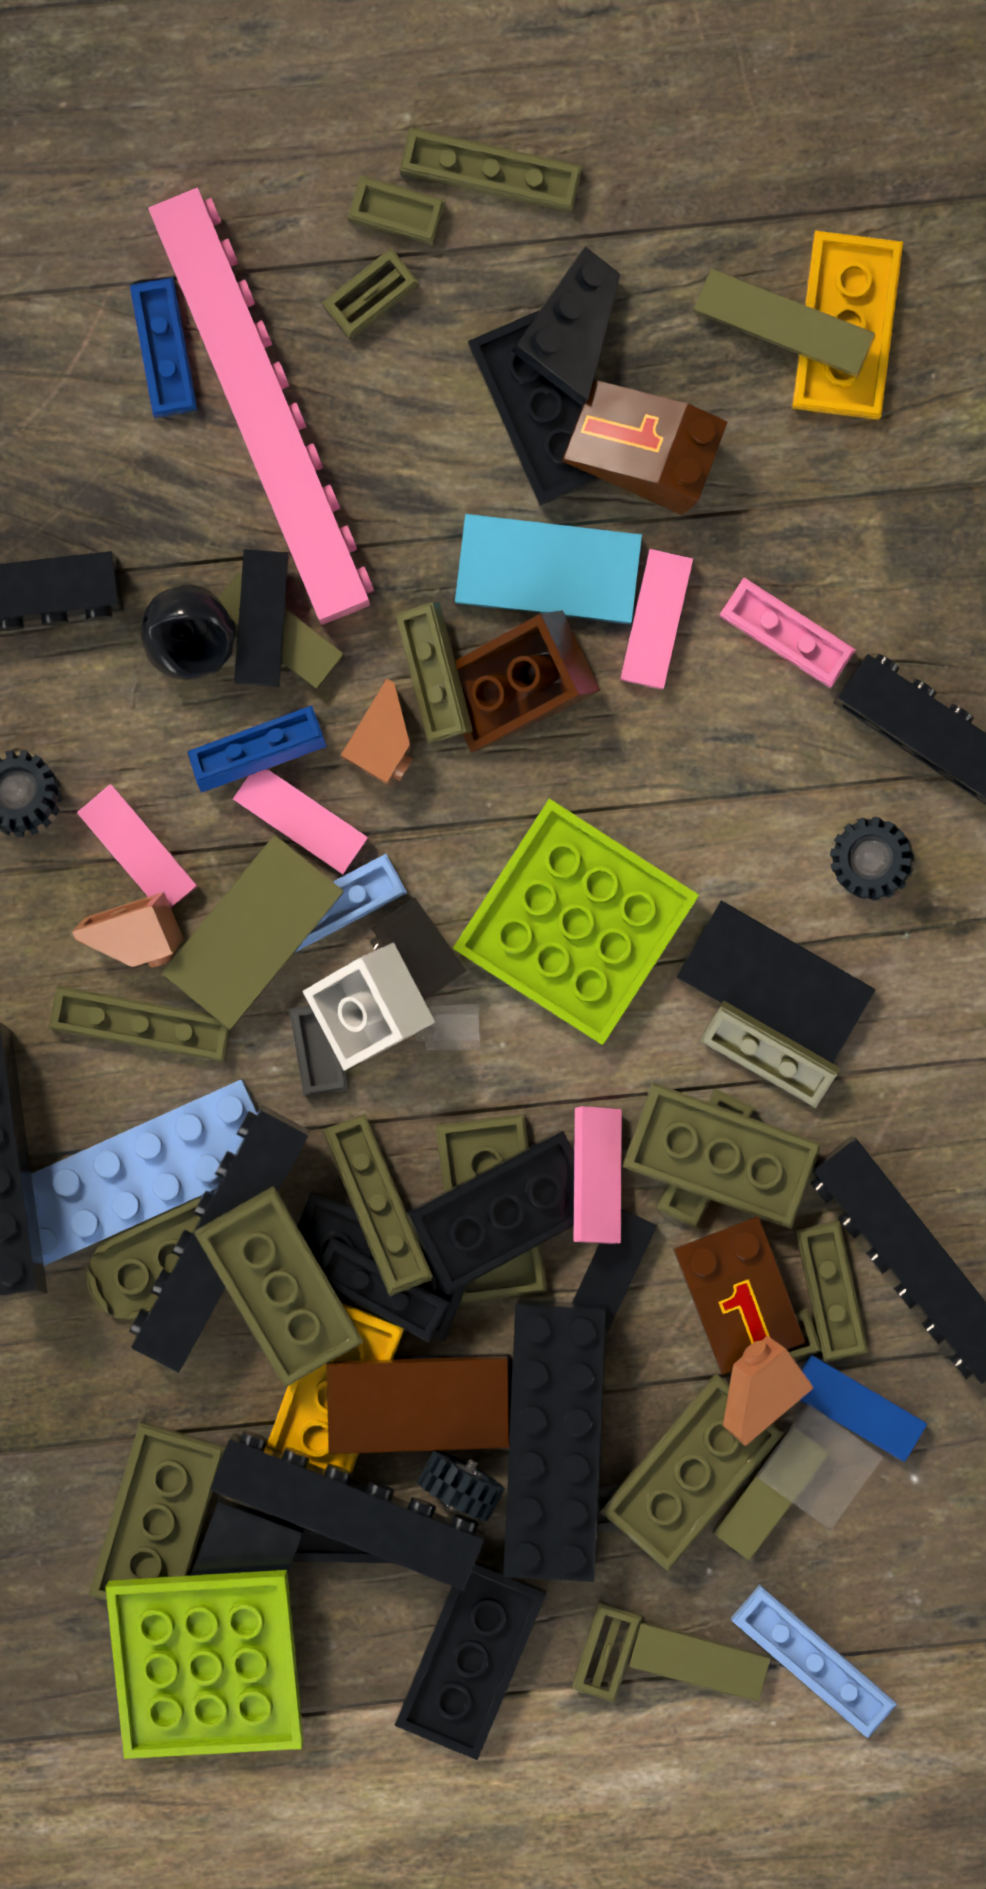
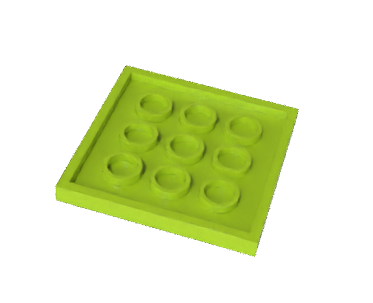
[452,798,699,1045]
[106,1570,304,1759]

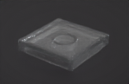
[756,1403,883,1530]

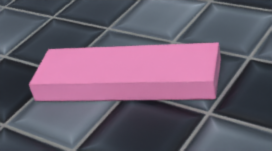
[620,549,693,690]
[719,578,856,688]
[233,769,368,875]
[77,784,198,909]
[574,1106,622,1244]

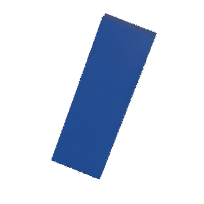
[130,277,198,419]
[187,706,327,793]
[800,1354,927,1462]

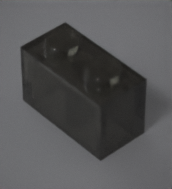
[369,897,467,1001]

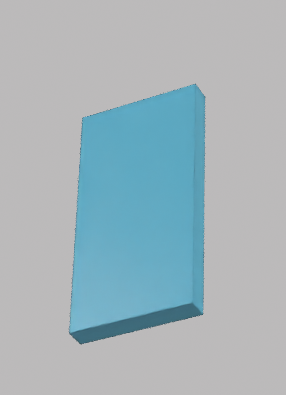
[455,514,642,625]

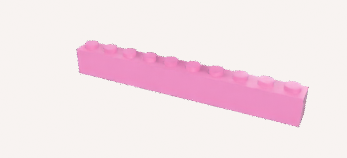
[148,187,374,626]

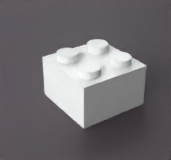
[303,943,435,1071]

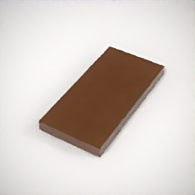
[326,1356,509,1454]

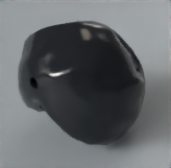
[141,584,236,680]

